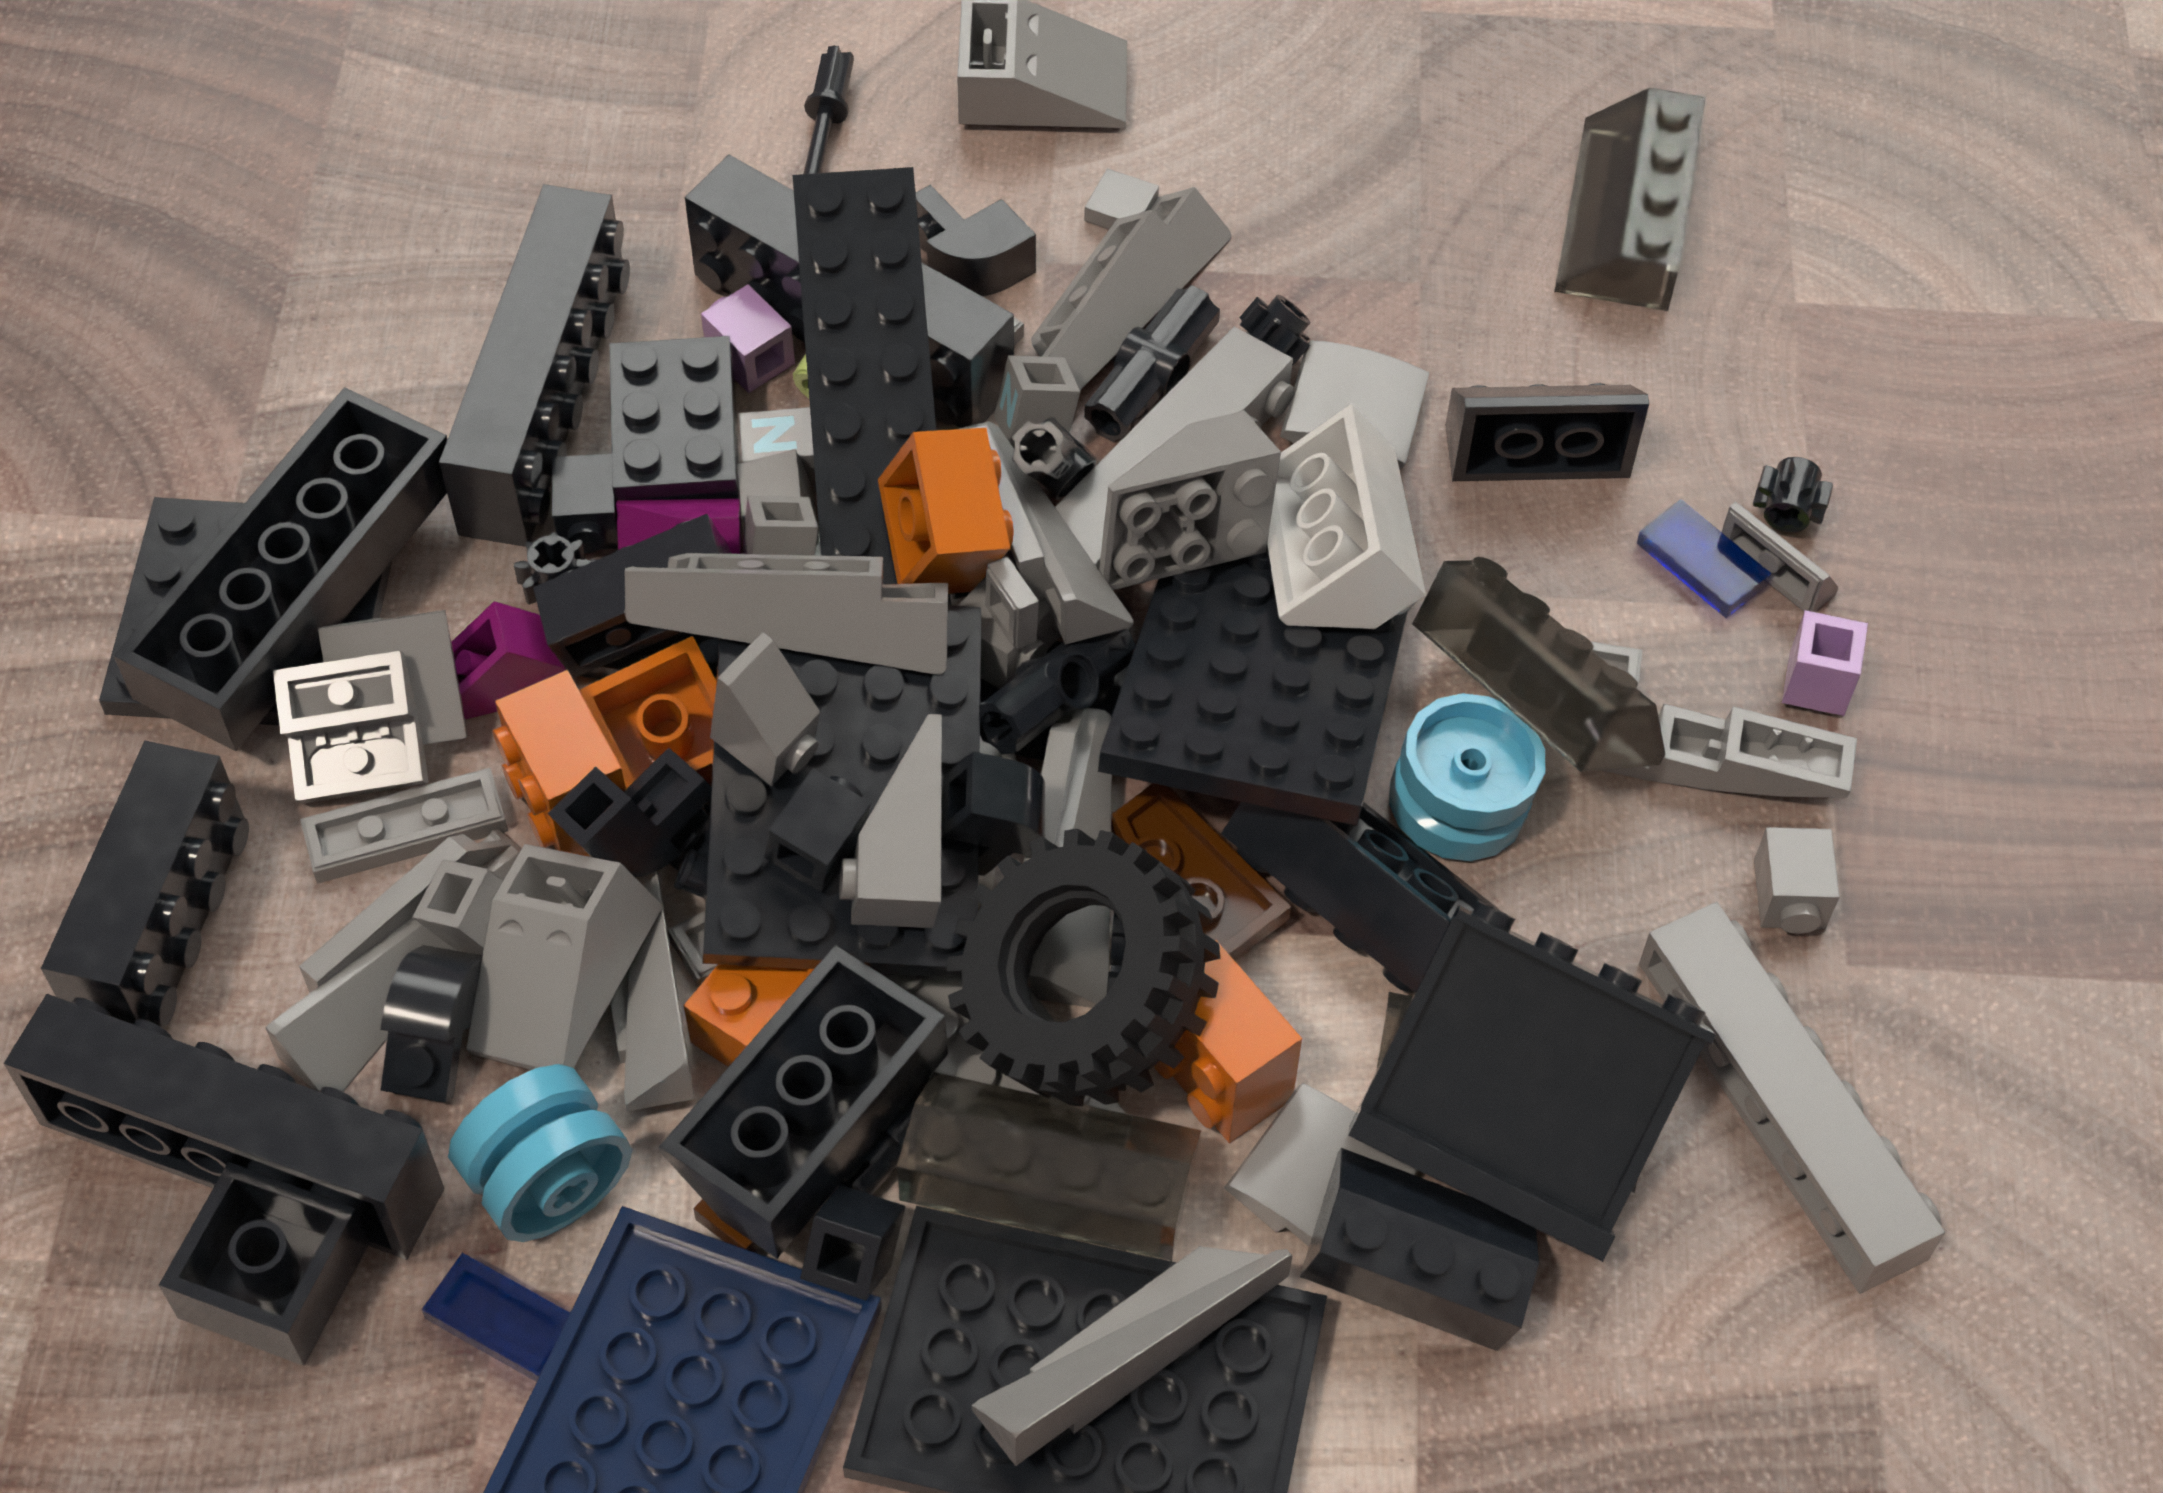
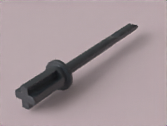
[803,45,854,174]

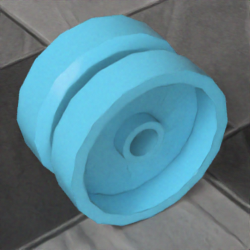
[1389,693,1545,861]
[448,1064,633,1242]

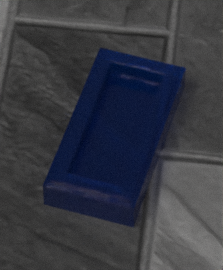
[1636,499,1771,618]
[421,1252,570,1382]

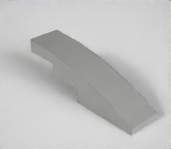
[1581,701,1857,798]

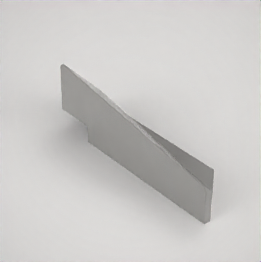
[1031,187,1231,390]
[960,421,1133,645]
[625,553,948,675]
[1024,708,1112,1008]
[265,829,521,1092]
[610,871,695,1111]
[972,1246,1293,1466]

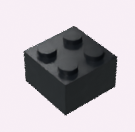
[159,1162,370,1366]

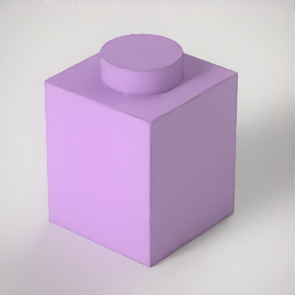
[701,284,795,393]
[1782,610,1868,716]

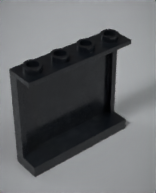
[1348,901,1716,1262]

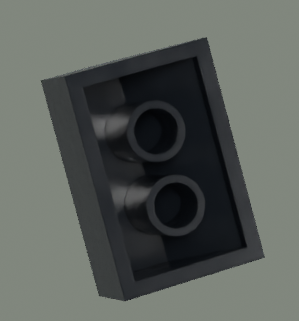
[1445,383,1649,482]
[1300,1148,1539,1351]

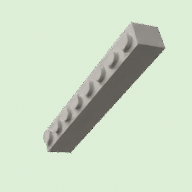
[958,326,1294,689]

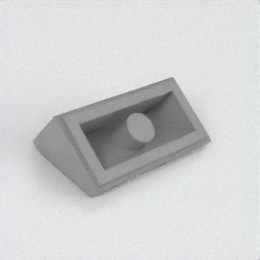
[1719,501,1838,612]

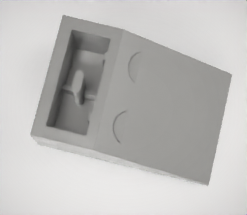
[957,0,1127,128]
[1099,411,1281,590]
[466,844,663,1070]

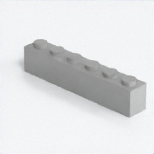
[1639,902,1945,1294]

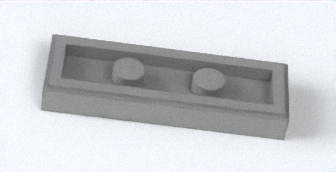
[300,768,508,884]

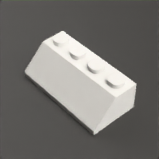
[1267,403,1426,629]

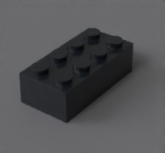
[41,740,249,1026]

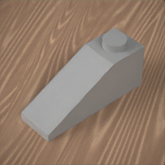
[839,714,942,928]

